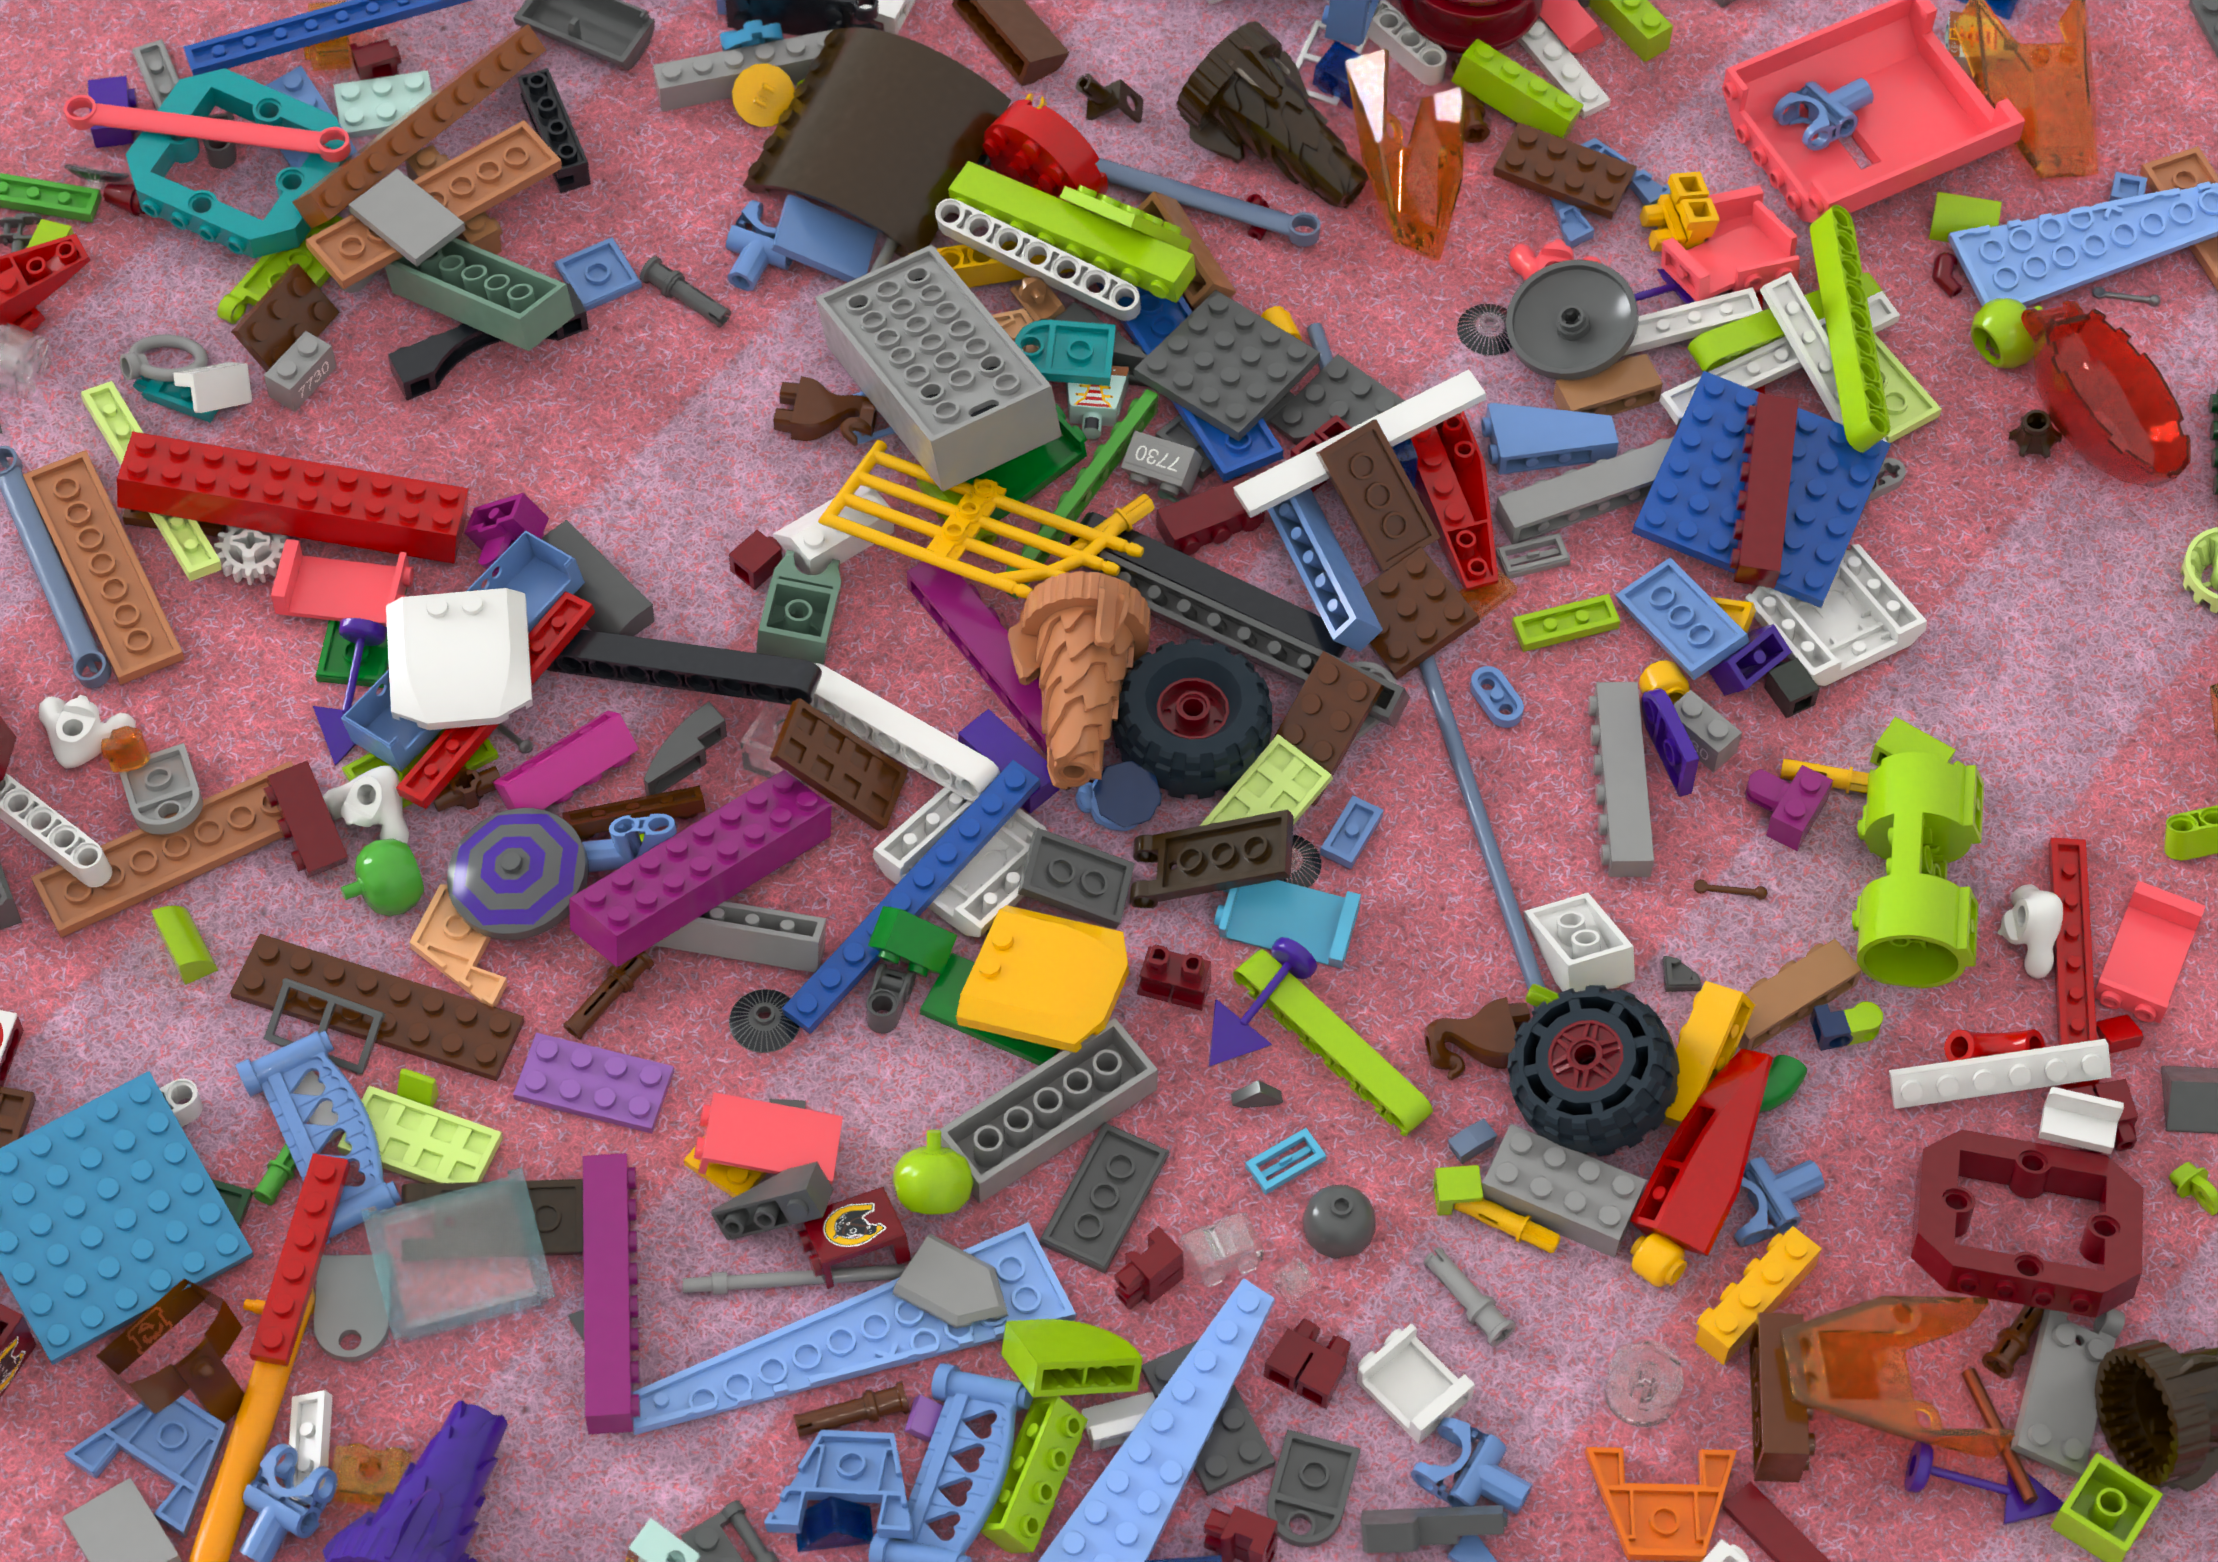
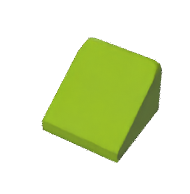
[397,1068,439,1108]

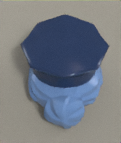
[1075,760,1162,831]

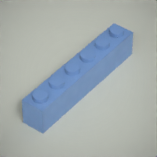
[1268,488,1383,652]

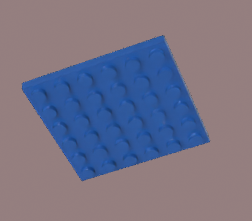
[1632,371,1891,608]

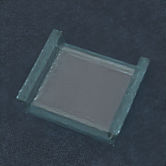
[361,1167,555,1343]

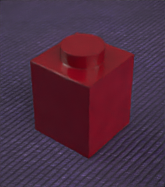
[729,530,782,590]

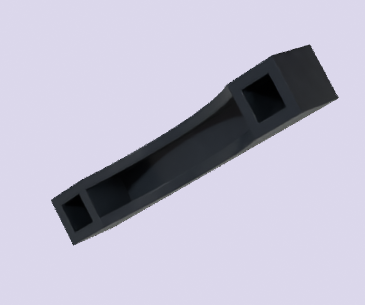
[388,283,588,401]

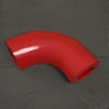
[1944,1029,2045,1061]

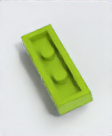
[1512,594,1620,652]

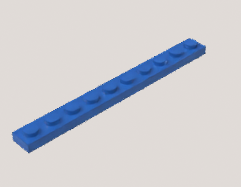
[183,0,473,76]
[782,760,1041,1034]

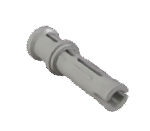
[1423,1247,1516,1347]

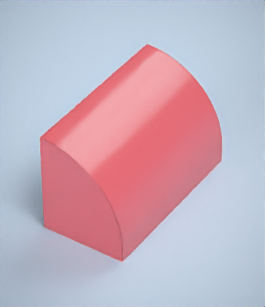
[1540,0,1605,54]

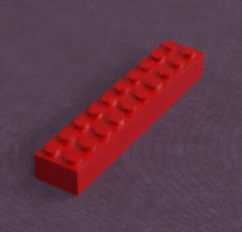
[117,432,469,564]

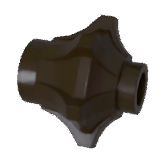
[2009,410,2062,459]

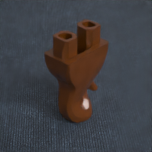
[773,376,878,446]
[1424,997,1530,1080]

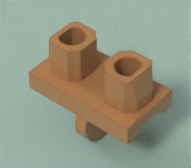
[1010,277,1066,322]

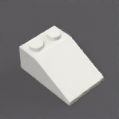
[1524,893,1635,992]

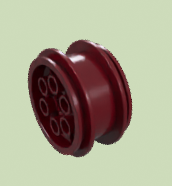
[1399,0,1543,54]

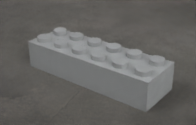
[939,1018,1158,1204]

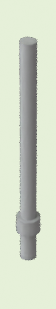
[682,1264,905,1295]

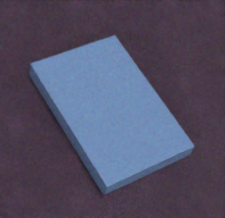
[771,194,878,282]

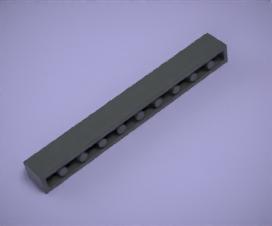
[1091,550,1410,728]

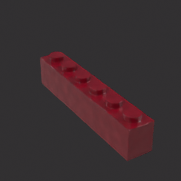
[1730,393,1799,589]

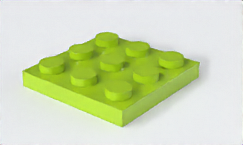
[1060,185,1192,251]

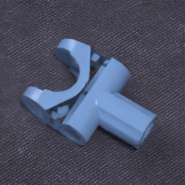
[1773,78,1874,151]
[726,200,793,292]
[582,814,677,872]
[1734,1157,1825,1247]
[1410,1417,1533,1515]
[239,1443,337,1562]

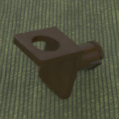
[1076,73,1143,123]

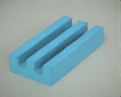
[1245,1128,1326,1195]

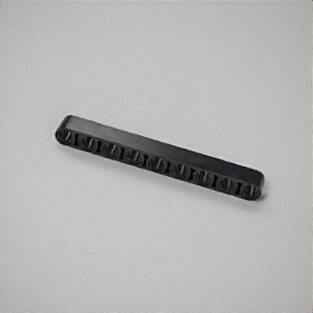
[1069,512,1347,658]
[546,629,822,705]

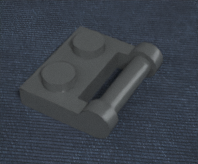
[681,1500,780,1562]

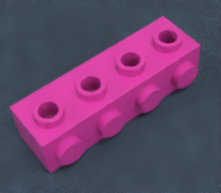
[493,710,639,810]

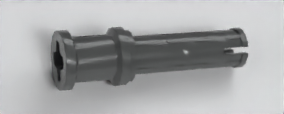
[640,256,731,328]

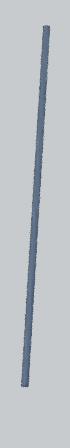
[1307,323,1546,1009]

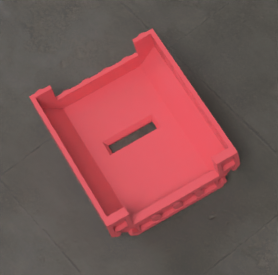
[1722,0,2025,223]

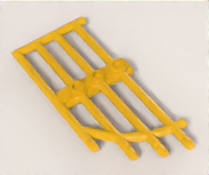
[818,440,1144,599]

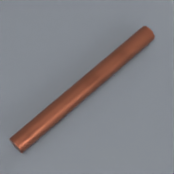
[1962,1368,2038,1504]

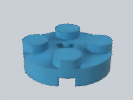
[719,20,784,51]

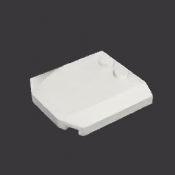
[1745,544,1927,686]
[386,588,533,730]
[873,787,1047,937]

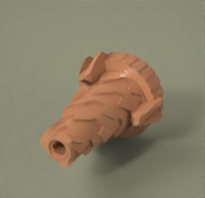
[1008,571,1151,790]

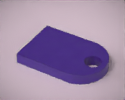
[1641,688,1700,797]

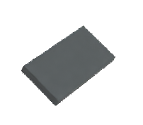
[1039,1122,1169,1274]

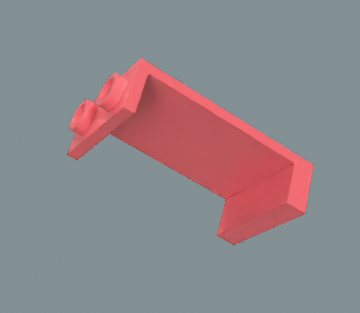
[1705,185,1800,292]
[1661,200,1797,302]
[271,539,414,627]
[2094,880,2206,1023]
[694,1092,843,1186]

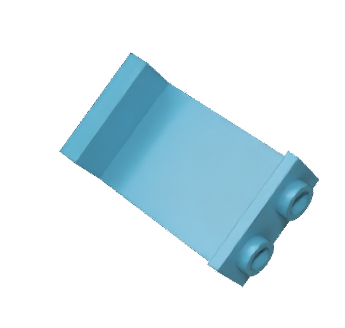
[1214,880,1361,969]

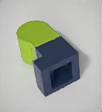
[1810,1002,1883,1051]

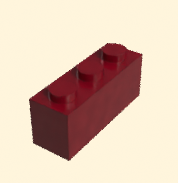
[1156,475,1265,555]
[263,760,348,878]

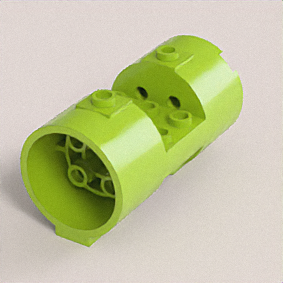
[1852,752,1984,989]

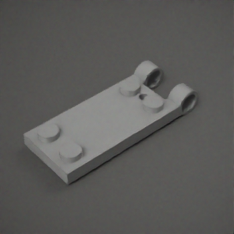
[2010,1309,2125,1478]

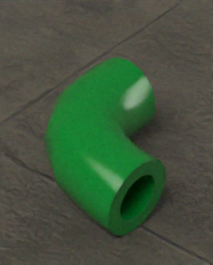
[1759,1055,1807,1113]

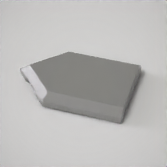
[893,1234,1008,1329]

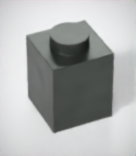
[1764,658,1820,718]

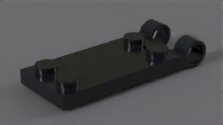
[725,0,879,36]

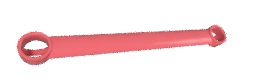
[64,95,351,163]

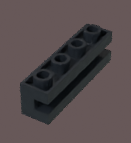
[518,68,591,193]

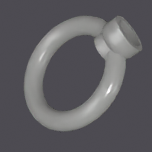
[120,334,208,382]

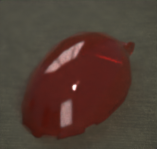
[2021,300,2191,488]

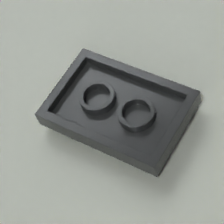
[1018,828,1135,929]

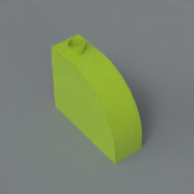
[1001,1319,1143,1397]

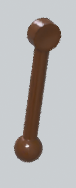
[1694,879,1768,900]

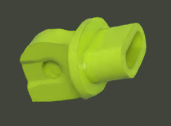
[2169,1162,2218,1216]

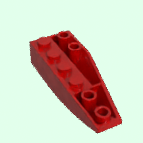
[0,233,91,330]
[1397,411,1499,592]
[1629,1048,1773,1256]

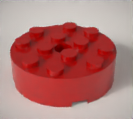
[982,99,1108,211]

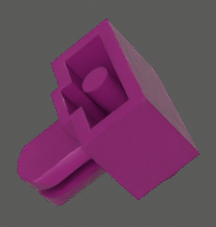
[464,493,549,577]
[1745,765,1833,851]

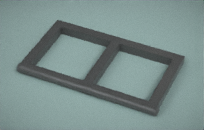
[264,978,385,1074]

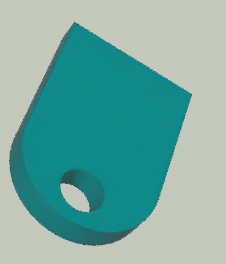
[1015,320,1116,386]

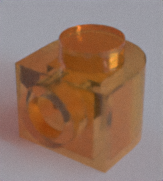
[101,726,150,772]

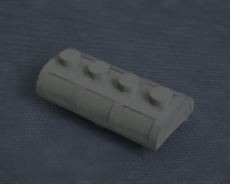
[513,0,655,70]

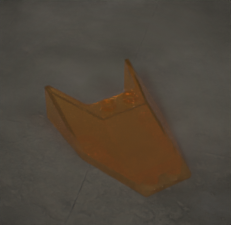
[1953,0,2098,178]
[1345,49,1465,261]
[1779,1296,2015,1459]

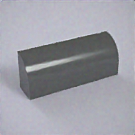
[542,520,655,636]

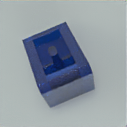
[796,1496,873,1552]

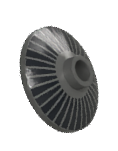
[729,989,800,1053]

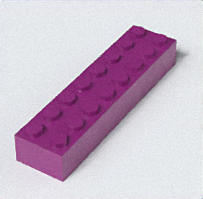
[569,770,832,967]

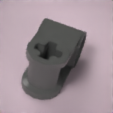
[203,111,237,169]
[866,963,916,1034]

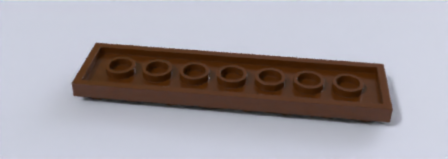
[230,934,525,1081]

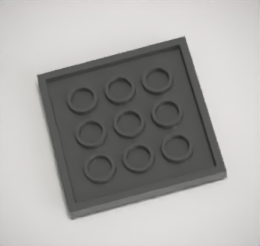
[1134,290,1320,441]

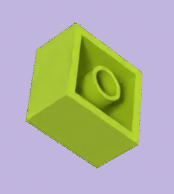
[2051,1452,2163,1562]

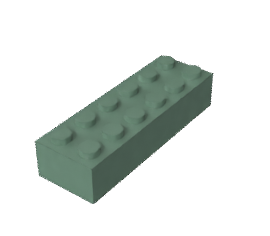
[385,238,575,351]

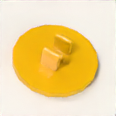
[732,63,795,127]

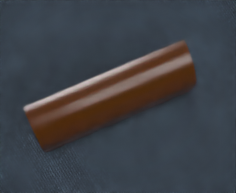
[952,0,1070,86]

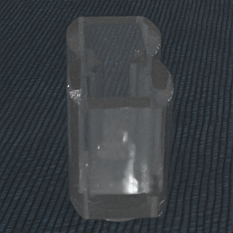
[1178,1212,1264,1287]

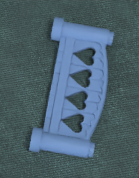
[235,1031,401,1245]
[868,1363,1033,1562]

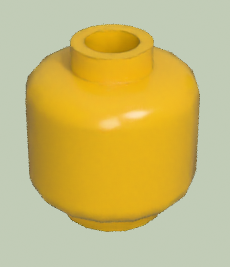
[1639,660,1690,704]
[1630,1233,1687,1287]

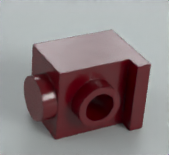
[350,39,402,80]

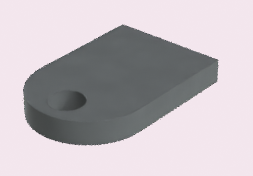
[1267,1429,1360,1547]

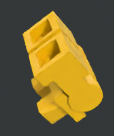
[1639,171,1720,252]

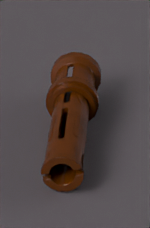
[1451,57,1490,143]
[563,951,654,1040]
[1982,1305,2045,1379]
[794,1381,910,1438]

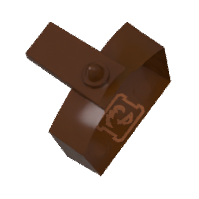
[96,1278,245,1423]

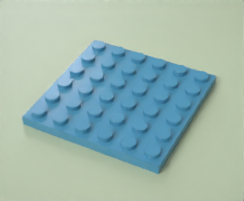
[0,1071,254,1365]

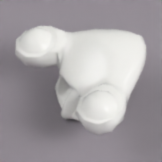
[39,695,136,769]
[323,766,409,844]
[1998,884,2063,979]

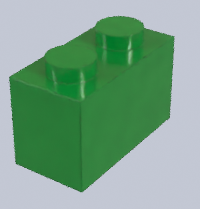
[868,906,958,978]

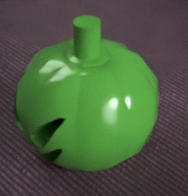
[341,839,424,916]

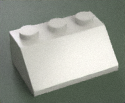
[773,486,894,575]

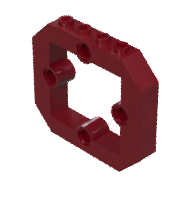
[1911,1129,2143,1318]

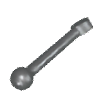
[2092,287,2161,307]
[496,723,533,754]

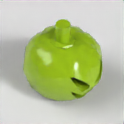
[1971,298,2045,369]
[892,1129,974,1215]

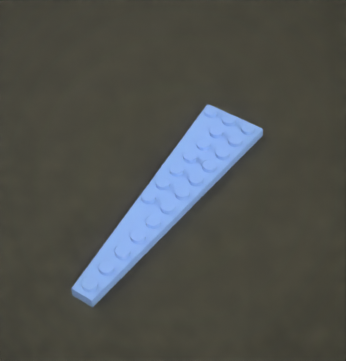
[1948,182,2218,307]
[633,1222,1076,1435]
[1038,1278,1275,1562]

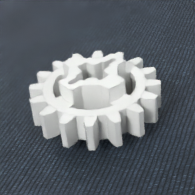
[214,526,288,585]

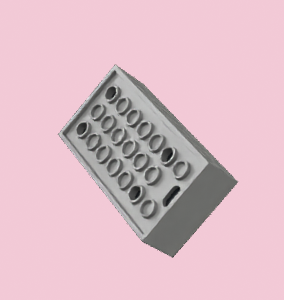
[815,245,1062,492]

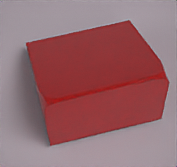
[2096,1014,2144,1054]

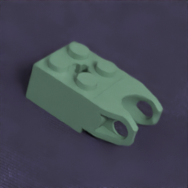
[756,550,842,665]

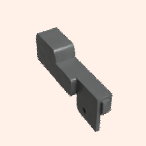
[1360,1505,1508,1553]

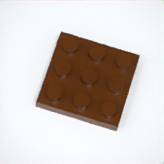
[1362,547,1480,680]

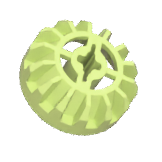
[2181,527,2218,613]

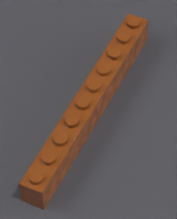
[292,24,546,229]

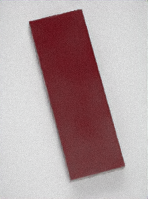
[1722,1481,1831,1562]

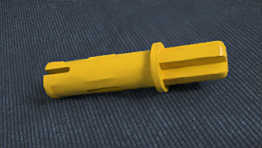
[1069,493,1155,551]
[1780,758,1869,794]
[1454,1198,1561,1253]

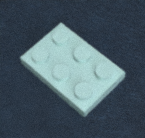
[333,70,432,138]

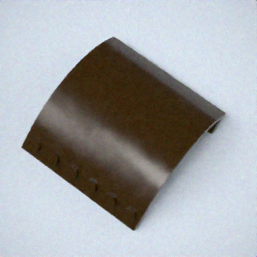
[743,28,1012,258]

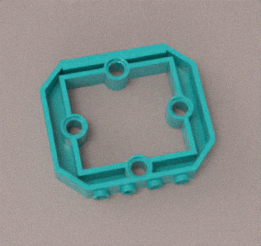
[126,68,349,259]

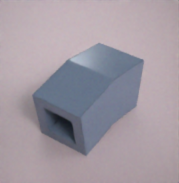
[1448,1119,1497,1164]

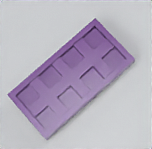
[513,1033,674,1133]

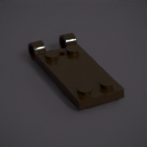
[1130,809,1294,909]
[401,1179,583,1261]

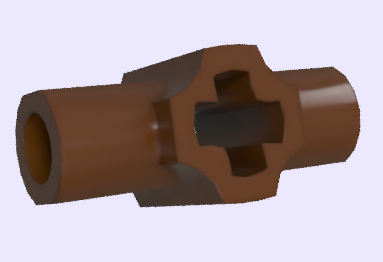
[433,766,501,812]

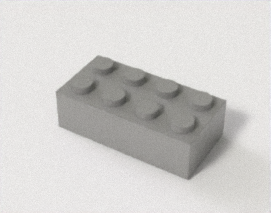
[1482,1124,1647,1258]

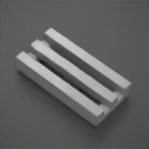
[1495,533,1571,580]

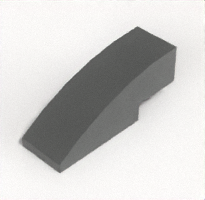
[644,702,727,796]

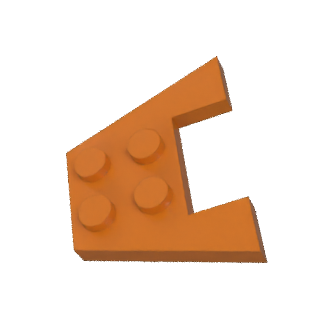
[1585,1447,1737,1562]

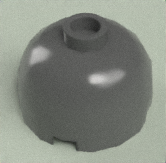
[1303,1185,1376,1258]

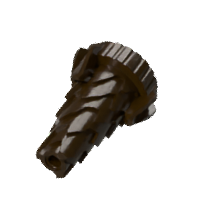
[1176,21,1372,208]
[2095,1339,2218,1492]

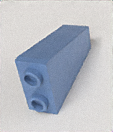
[1481,403,1619,475]

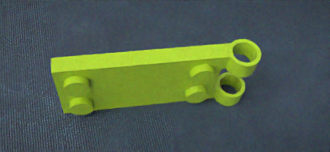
[217,215,344,324]

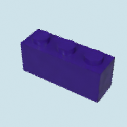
[958,709,1060,814]

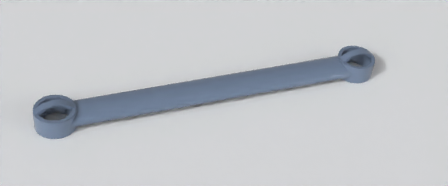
[1096,158,1321,247]
[0,446,112,689]

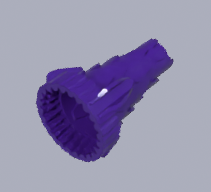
[323,1401,508,1562]

